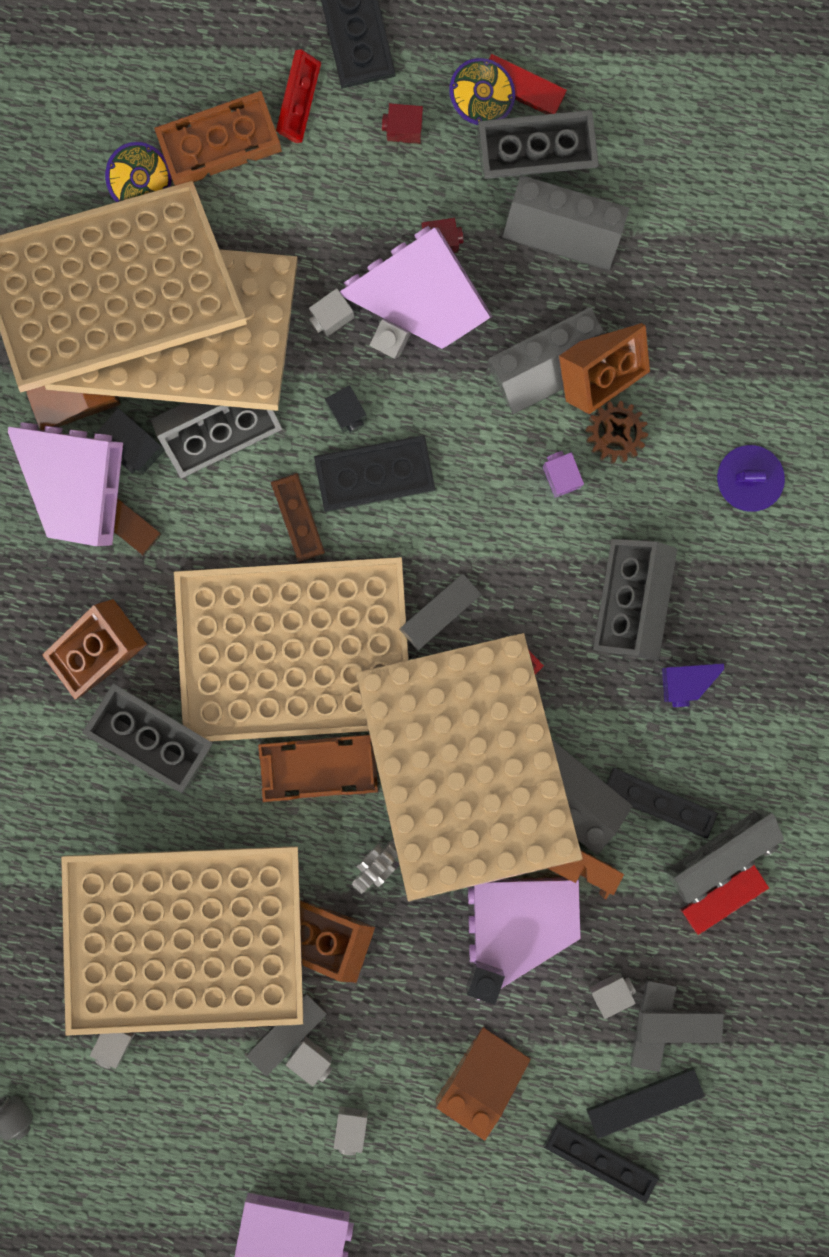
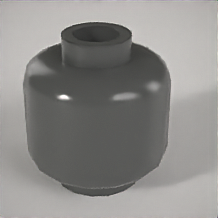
[0,1095,33,1141]

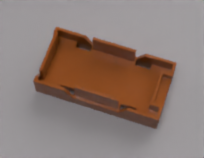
[154,91,282,186]
[258,735,378,802]
[548,849,624,899]

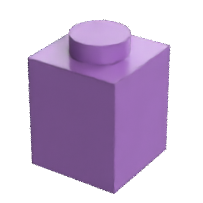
[543,451,584,498]

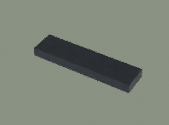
[606,767,718,839]
[586,1067,705,1139]
[543,1120,659,1203]

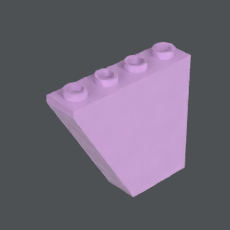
[340,226,493,349]
[8,422,123,546]
[468,877,580,1000]
[235,1193,354,1257]

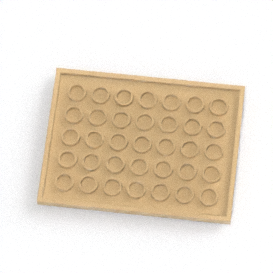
[0,181,247,393]
[45,249,298,411]
[174,557,408,741]
[356,633,583,902]
[61,846,303,1035]

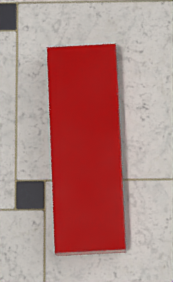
[276,49,322,143]
[489,54,567,115]
[681,865,769,935]

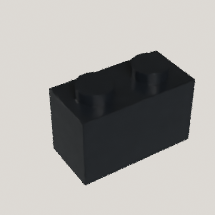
[96,408,165,475]

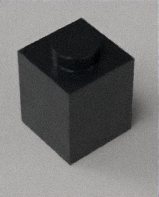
[325,385,367,433]
[466,960,505,1005]

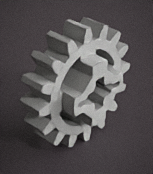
[352,838,399,894]

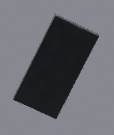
[321,0,396,89]
[314,435,436,512]

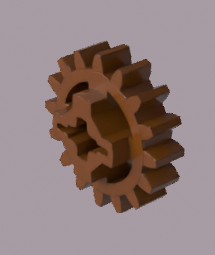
[585,401,648,464]

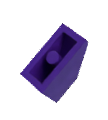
[662,664,724,707]

